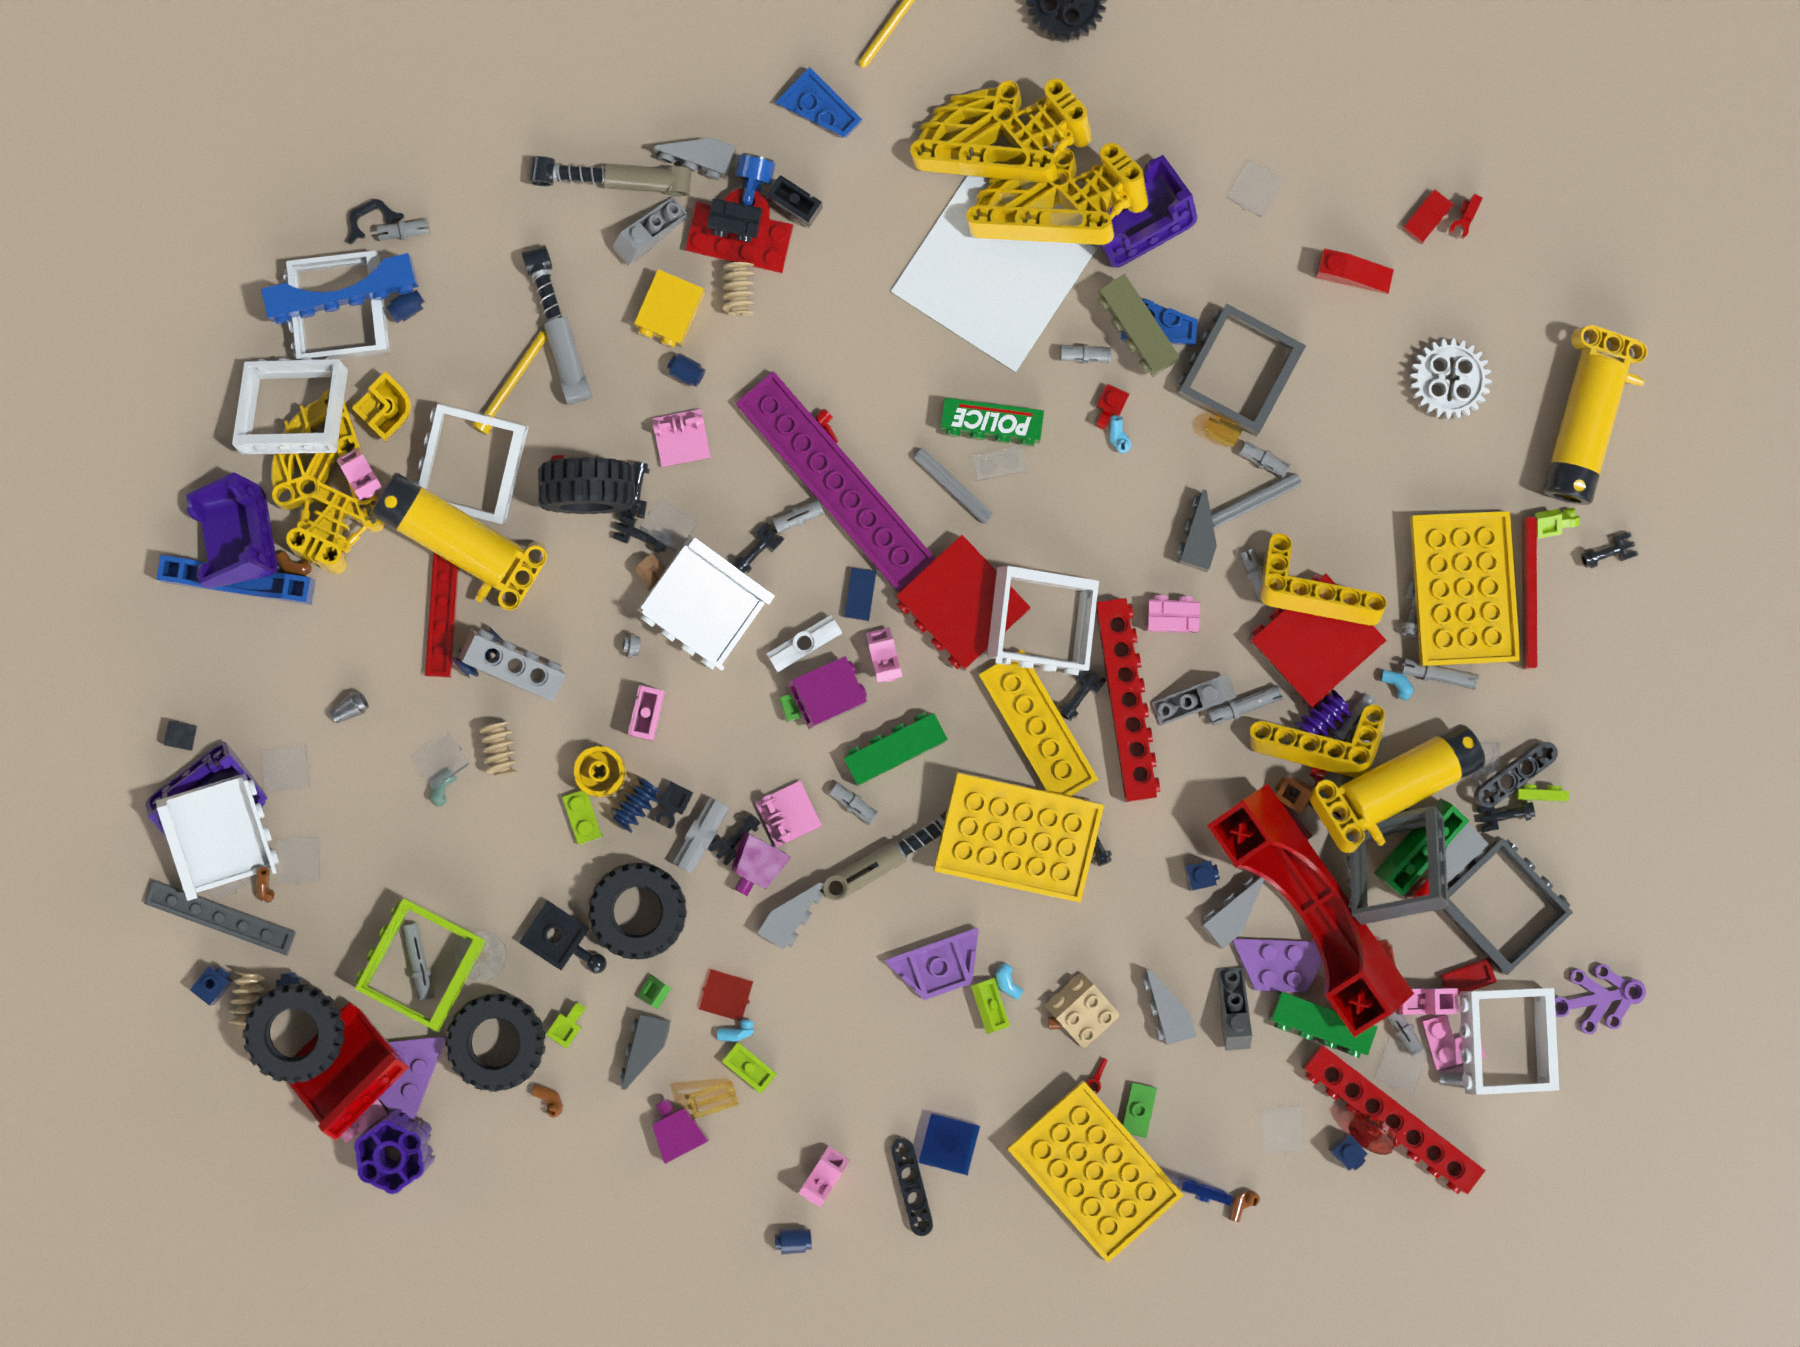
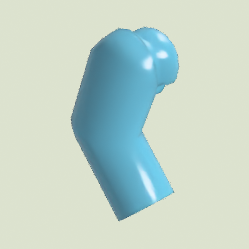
[1109,416,1131,453]
[1380,669,1413,700]
[995,963,1024,1000]
[717,1019,755,1042]

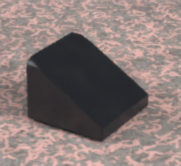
[164,721,197,751]

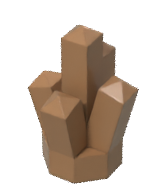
[635,554,666,591]

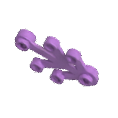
[1555,964,1646,1034]

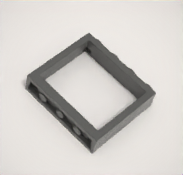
[1177,303,1306,437]
[1347,805,1449,925]
[1441,838,1573,975]

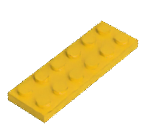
[979,650,1099,796]

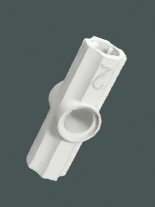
[767,615,842,672]

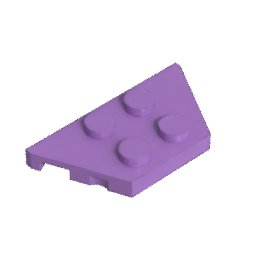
[886,928,979,1000]
[1233,939,1322,992]
[379,1036,446,1122]

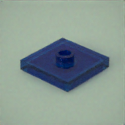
[918,1113,980,1176]
[1177,1177,1233,1206]

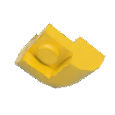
[352,371,411,442]

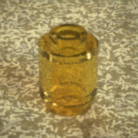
[1203,414,1242,448]

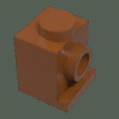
[1275,774,1315,814]

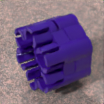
[354,1109,435,1194]

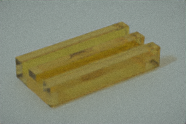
[685,1081,739,1119]

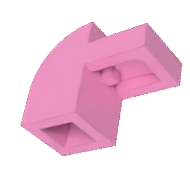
[336,448,382,500]
[866,627,902,682]
[1398,988,1459,1015]
[799,1146,849,1207]

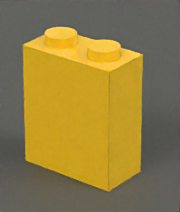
[634,269,705,348]

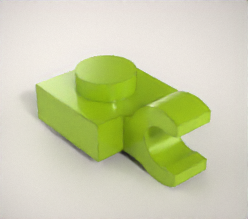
[1535,508,1579,539]
[546,1002,586,1049]

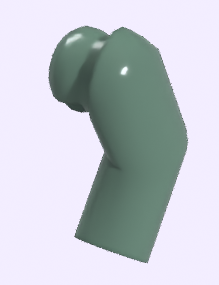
[429,769,457,807]

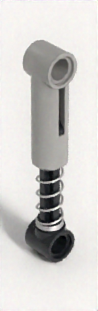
[521,245,592,406]

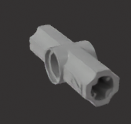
[673,797,729,874]

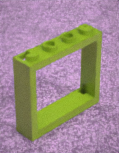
[354,898,487,1032]

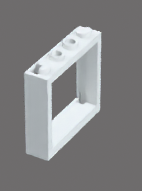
[283,250,390,360]
[232,357,348,455]
[415,403,529,524]
[987,566,1099,675]
[1458,988,1559,1095]

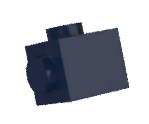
[1184,860,1220,891]
[190,965,233,1006]
[1328,1133,1368,1171]

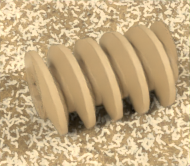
[722,262,754,316]
[479,722,518,776]
[228,971,266,1025]

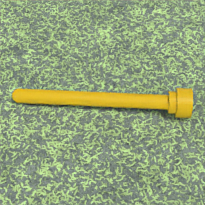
[859,0,915,68]
[471,331,548,435]

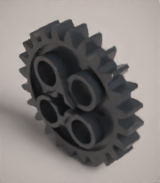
[1026,0,1107,42]

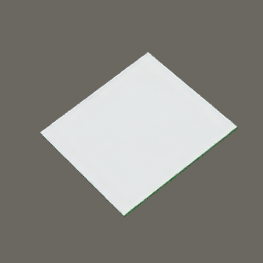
[891,175,1097,373]

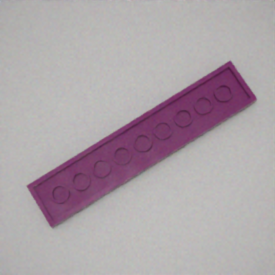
[736,371,936,593]

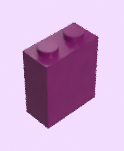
[787,656,867,730]

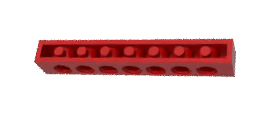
[1096,598,1161,803]
[1302,1044,1486,1195]

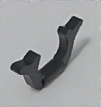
[348,199,405,245]

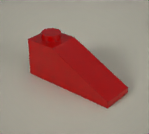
[1315,248,1394,294]

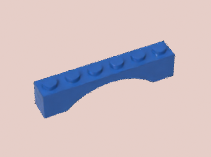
[261,253,419,324]
[156,555,316,605]

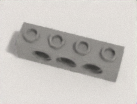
[459,629,566,702]

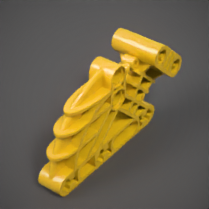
[910,78,1092,183]
[966,143,1148,245]
[271,390,385,574]

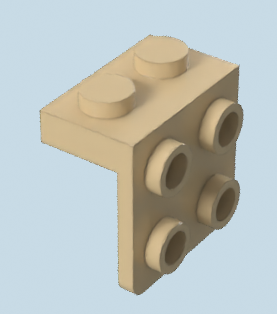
[1044,972,1119,1048]

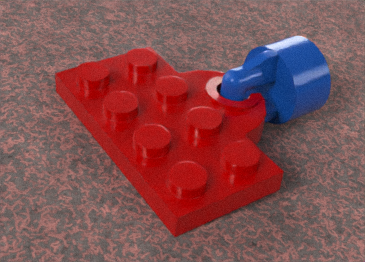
[685,153,794,274]

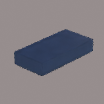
[844,568,877,621]

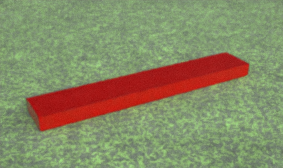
[1522,517,1538,670]
[425,553,459,678]

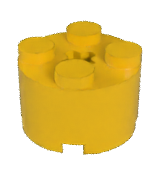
[574,746,627,798]

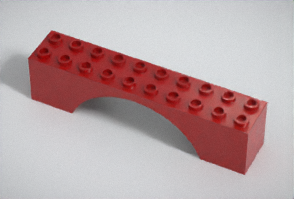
[1207,783,1415,1037]

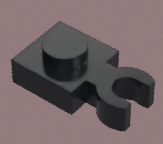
[656,782,694,829]

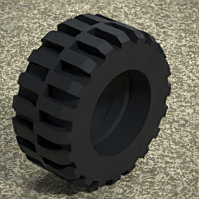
[538,457,635,514]
[588,863,687,960]
[243,983,345,1083]
[445,993,546,1092]

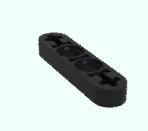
[1474,742,1558,808]
[892,1138,933,1236]

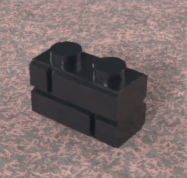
[767,175,823,228]
[707,198,764,243]

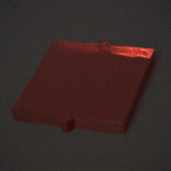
[699,969,753,1021]

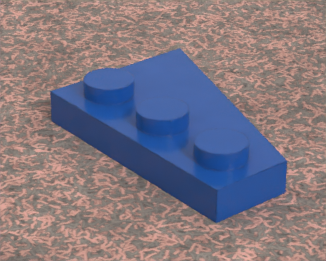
[775,67,863,138]

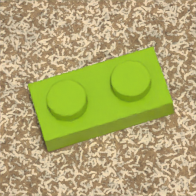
[1514,784,1569,802]
[562,790,603,845]
[971,978,1010,1034]
[722,1042,777,1094]

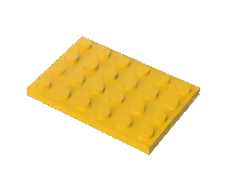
[1410,511,1521,667]
[933,771,1105,903]
[1007,1080,1184,1263]

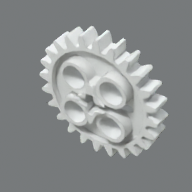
[1409,338,1492,420]

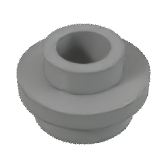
[622,633,641,658]

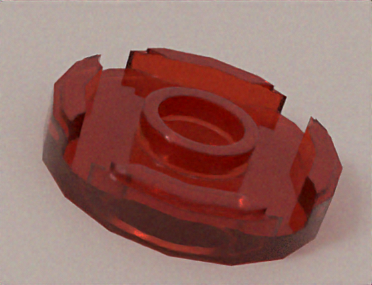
[1348,1114,1397,1155]

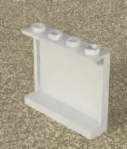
[637,536,774,670]
[156,773,279,901]

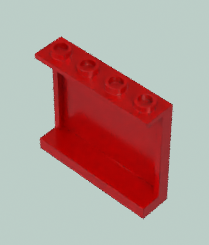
[896,534,1031,671]
[1249,573,1387,709]
[288,1001,409,1141]

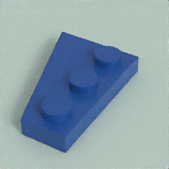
[1120,298,1197,346]

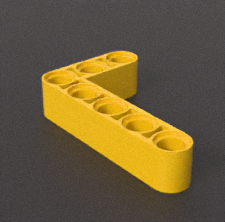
[1260,533,1387,625]
[1250,704,1385,778]

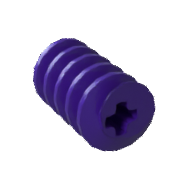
[1295,689,1351,737]

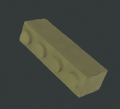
[1097,274,1180,377]

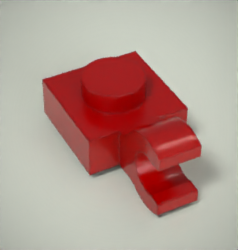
[1449,194,1483,239]
[1096,383,1130,430]

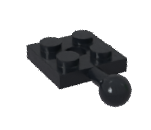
[519,900,607,974]

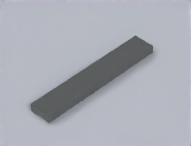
[144,880,296,956]

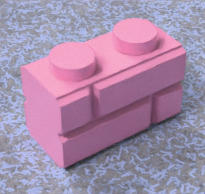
[1147,595,1200,633]
[628,685,666,741]

